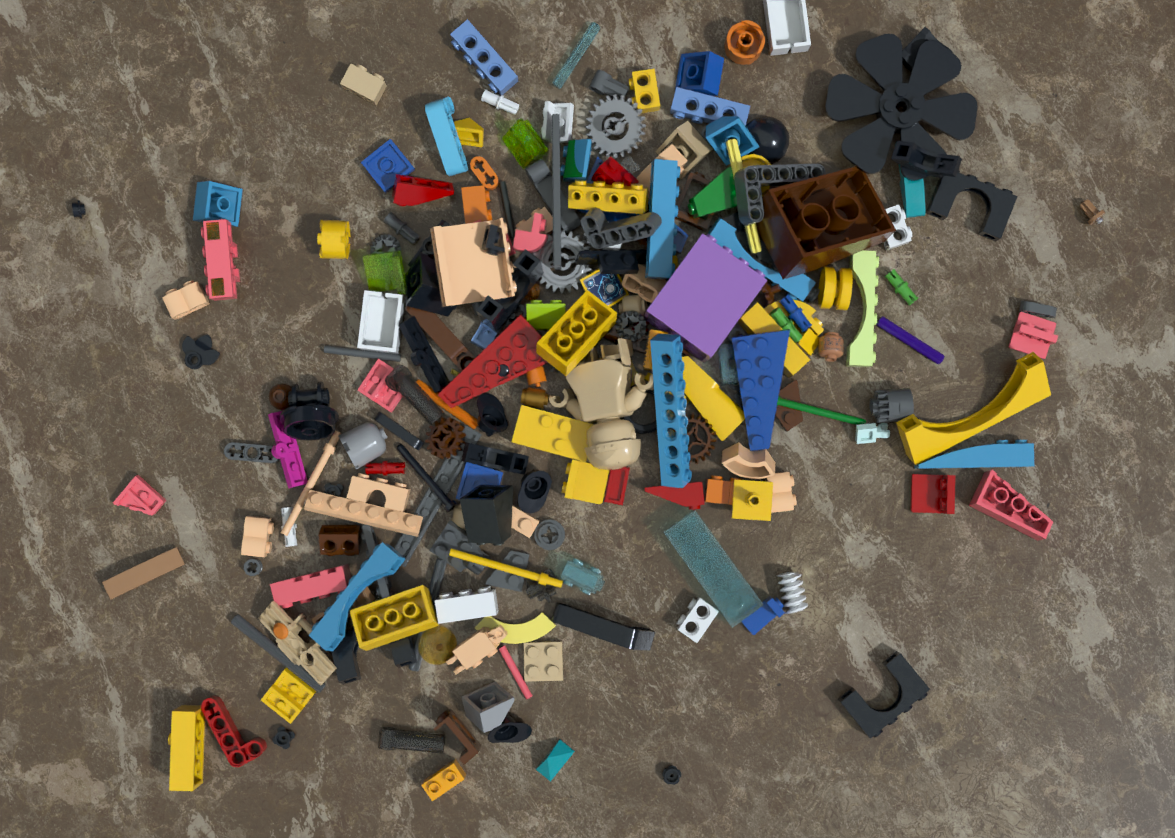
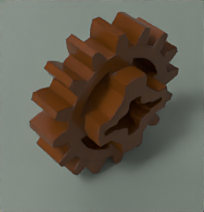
[425,417,466,459]

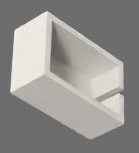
[763,0,811,56]
[357,290,406,354]
[435,586,499,624]

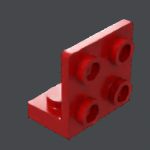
[911,474,955,514]

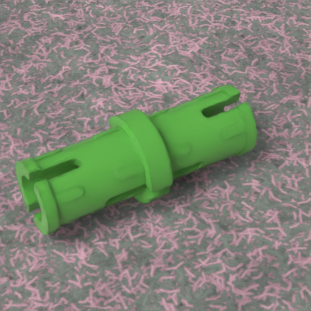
[885,269,918,306]
[769,307,803,343]

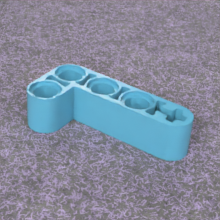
[425,96,468,176]

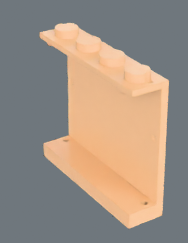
[430,218,517,307]

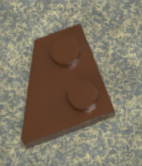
[775,380,803,432]

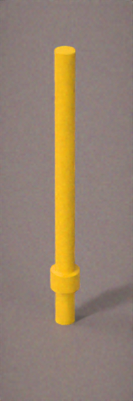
[449,548,563,588]

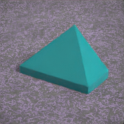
[536,739,575,782]

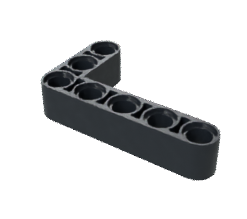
[551,602,655,651]

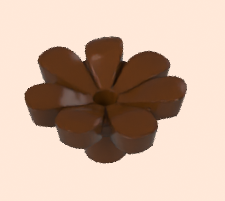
[761,282,781,305]

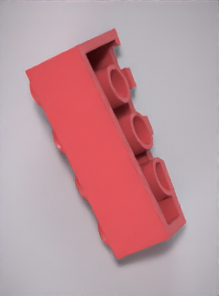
[969,469,1053,541]
[270,564,352,609]

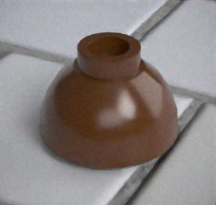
[268,383,292,410]

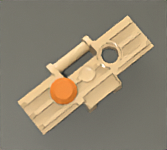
[258,601,337,686]

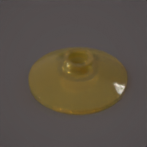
[419,626,457,665]

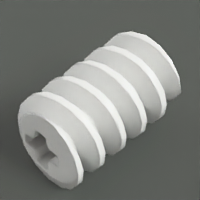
[776,572,808,614]

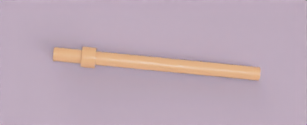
[280,430,342,536]

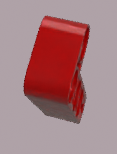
[201,695,267,767]

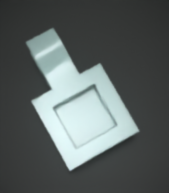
[855,423,890,444]

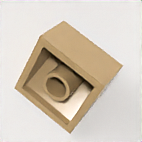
[655,121,713,180]

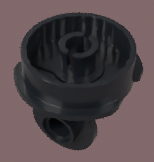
[280,381,339,440]

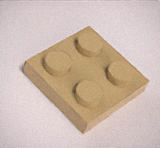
[524,641,563,682]

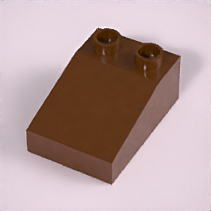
[756,166,896,280]

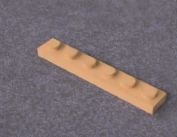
[304,490,423,537]

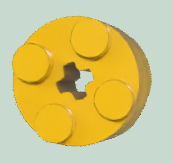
[317,220,350,259]

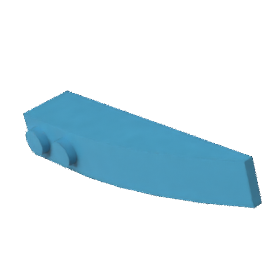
[914,440,1034,468]

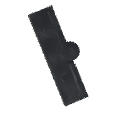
[398,316,450,393]

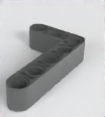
[734,164,825,226]

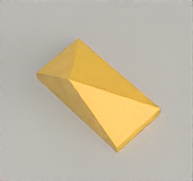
[454,117,484,147]

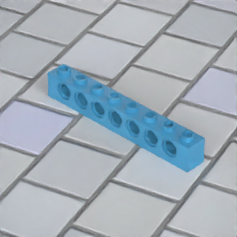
[650,334,692,488]

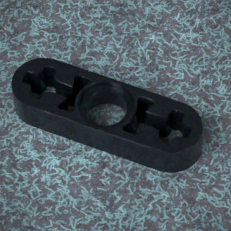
[374,411,424,451]

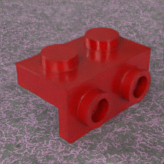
[592,156,639,186]

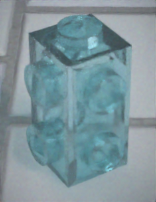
[560,558,605,595]

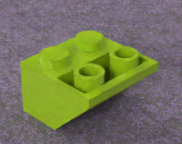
[526,300,566,330]

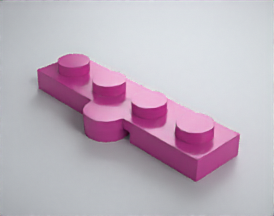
[268,411,308,489]

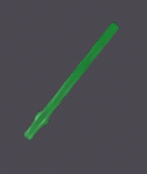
[777,396,866,425]

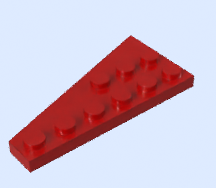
[438,314,547,408]

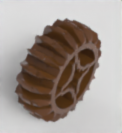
[673,413,717,465]

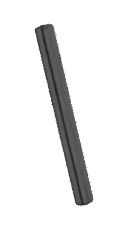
[409,558,447,671]
[231,615,325,693]

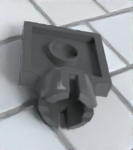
[429,520,490,575]

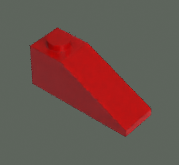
[392,174,454,206]
[644,482,705,510]

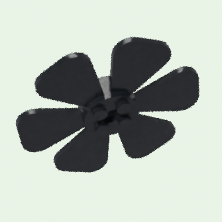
[825,33,978,181]

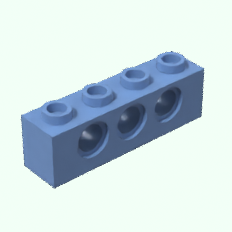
[450,19,518,95]
[670,87,750,126]

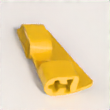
[682,356,745,441]

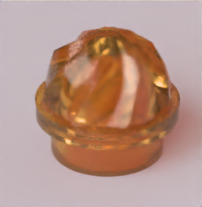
[524,284,541,301]

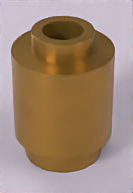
[521,387,549,409]

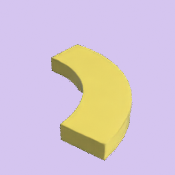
[475,612,556,644]

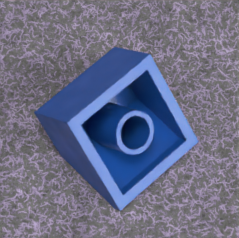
[675,51,724,96]

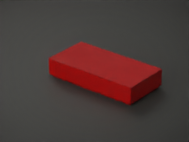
[604,467,630,505]

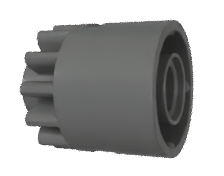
[870,388,914,423]

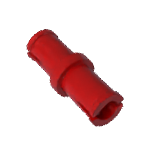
[365,461,405,476]

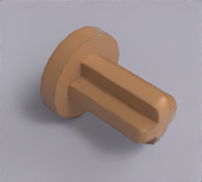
[1080,199,1106,225]

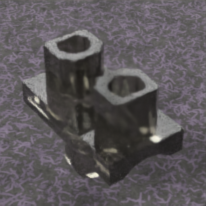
[525,569,560,603]

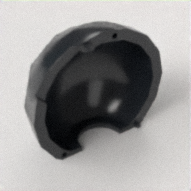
[746,116,789,164]

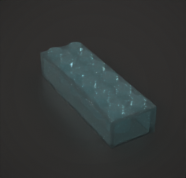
[663,510,763,628]

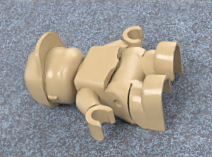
[549,338,654,470]

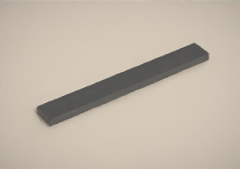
[552,114,562,270]
[394,425,482,567]

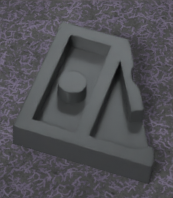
[486,550,530,592]

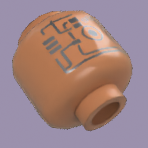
[819,332,844,362]

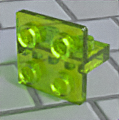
[502,118,549,169]

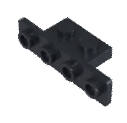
[575,249,647,274]

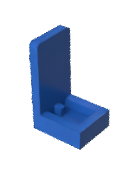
[741,596,785,635]

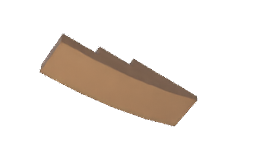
[102,547,185,600]

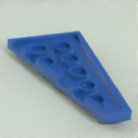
[732,329,791,451]

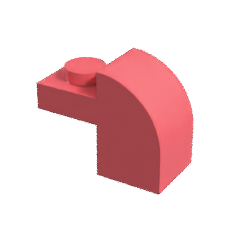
[513,213,548,253]

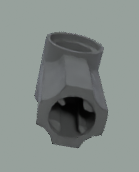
[589,70,630,100]

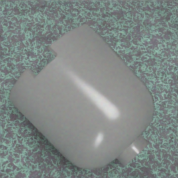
[338,422,388,470]

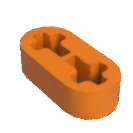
[470,156,499,190]

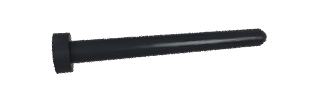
[397,444,457,513]

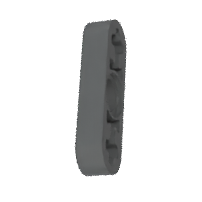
[224,442,280,463]

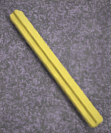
[726,139,762,253]

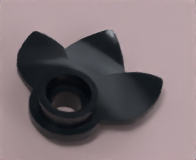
[182,335,220,370]

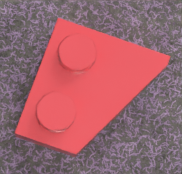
[113,475,167,516]

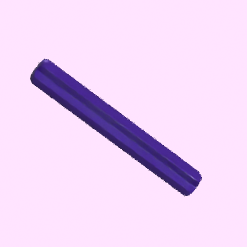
[876,316,945,364]

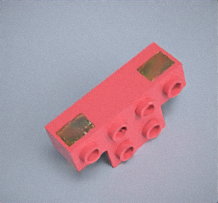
[201,219,240,301]

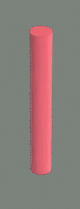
[499,645,533,700]

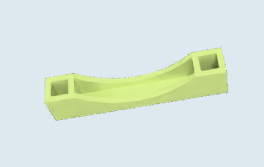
[846,250,879,367]

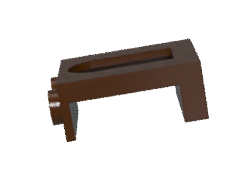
[434,710,481,765]

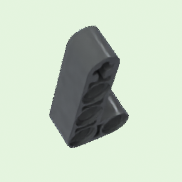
[525,158,581,234]
[581,207,662,249]

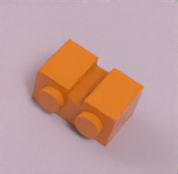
[461,185,492,224]
[704,475,742,505]

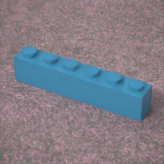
[645,159,680,280]

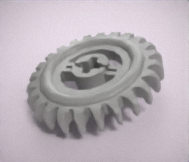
[585,94,646,158]
[532,230,593,293]

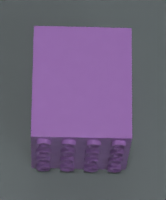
[644,234,767,363]

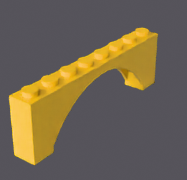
[896,352,1051,465]

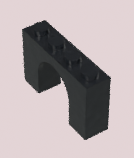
[925,170,1018,242]
[476,249,544,332]
[331,627,417,685]
[838,651,930,739]

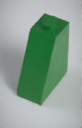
[688,167,737,219]

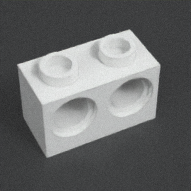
[883,205,912,251]
[676,596,719,643]

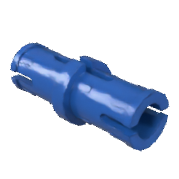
[779,294,812,332]

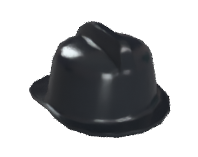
[477,393,508,437]
[518,470,552,513]
[487,715,532,743]

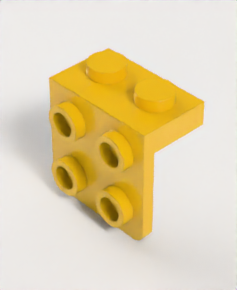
[561,459,609,504]

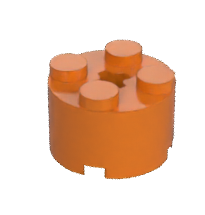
[725,20,765,65]

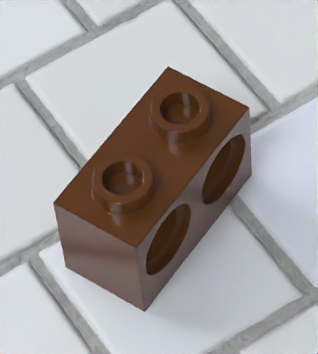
[319,525,362,556]

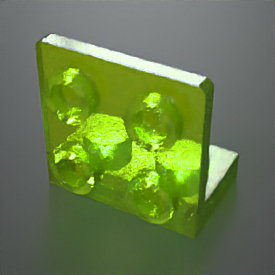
[363,250,405,294]

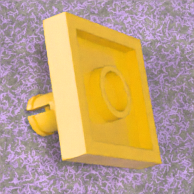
[731,480,773,521]

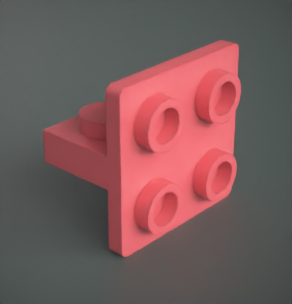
[1008,312,1058,359]

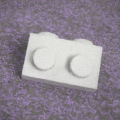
[541,101,574,143]

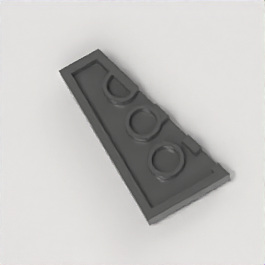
[361,525,392,599]

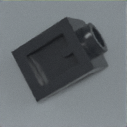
[481,224,505,256]

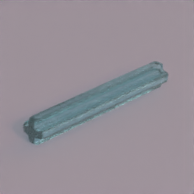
[552,22,600,89]

